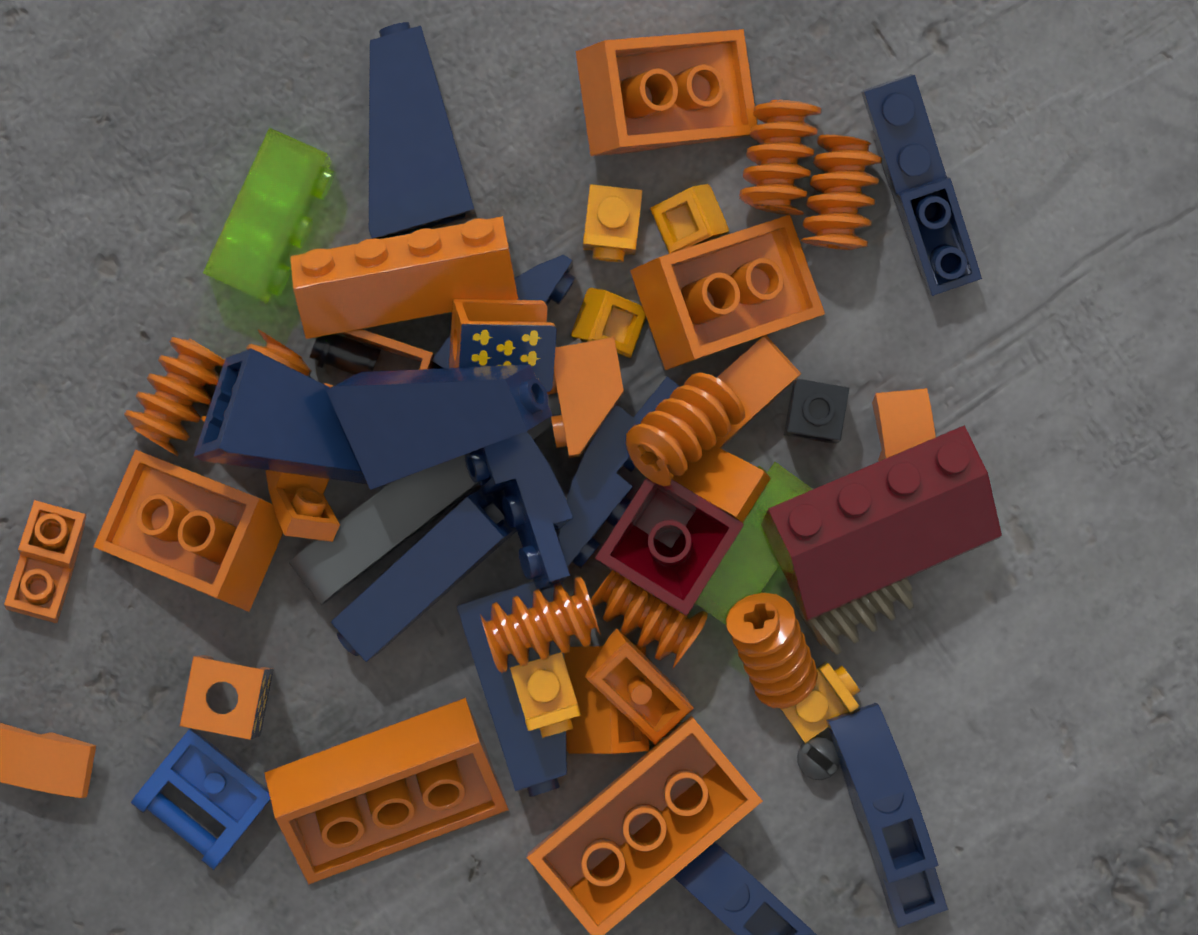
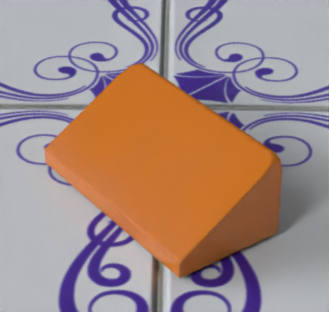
[585,629,694,745]

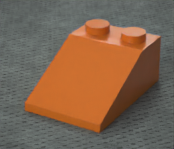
[575,29,757,156]
[630,214,825,371]
[93,449,283,612]

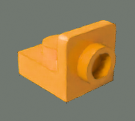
[583,184,642,262]
[510,652,581,738]
[780,662,860,743]

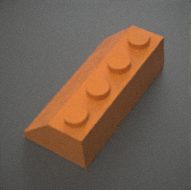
[290,216,518,339]
[264,698,509,884]
[526,716,763,935]

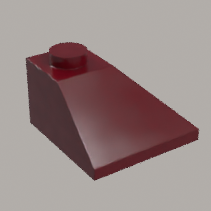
[595,477,745,617]

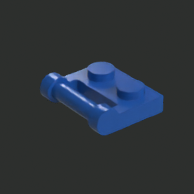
[131,728,271,870]

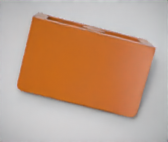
[565,644,649,754]

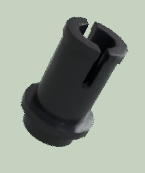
[309,334,381,375]

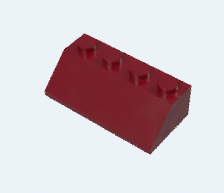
[761,425,1002,622]

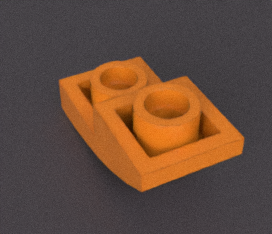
[715,335,801,448]
[872,388,936,461]
[670,446,771,523]
[265,470,340,542]
[4,500,86,623]
[0,723,96,798]

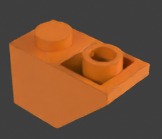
[547,337,624,458]

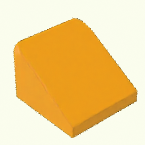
[650,184,729,254]
[571,287,646,358]

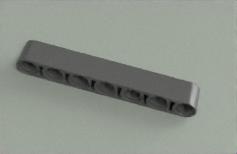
[289,338,583,605]

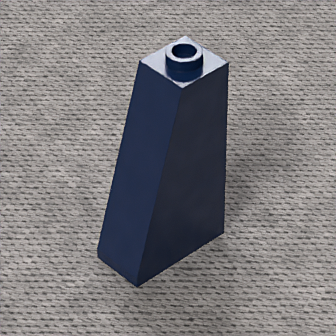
[368,22,476,239]
[193,349,368,484]
[326,364,552,490]
[331,489,517,662]
[456,581,567,797]

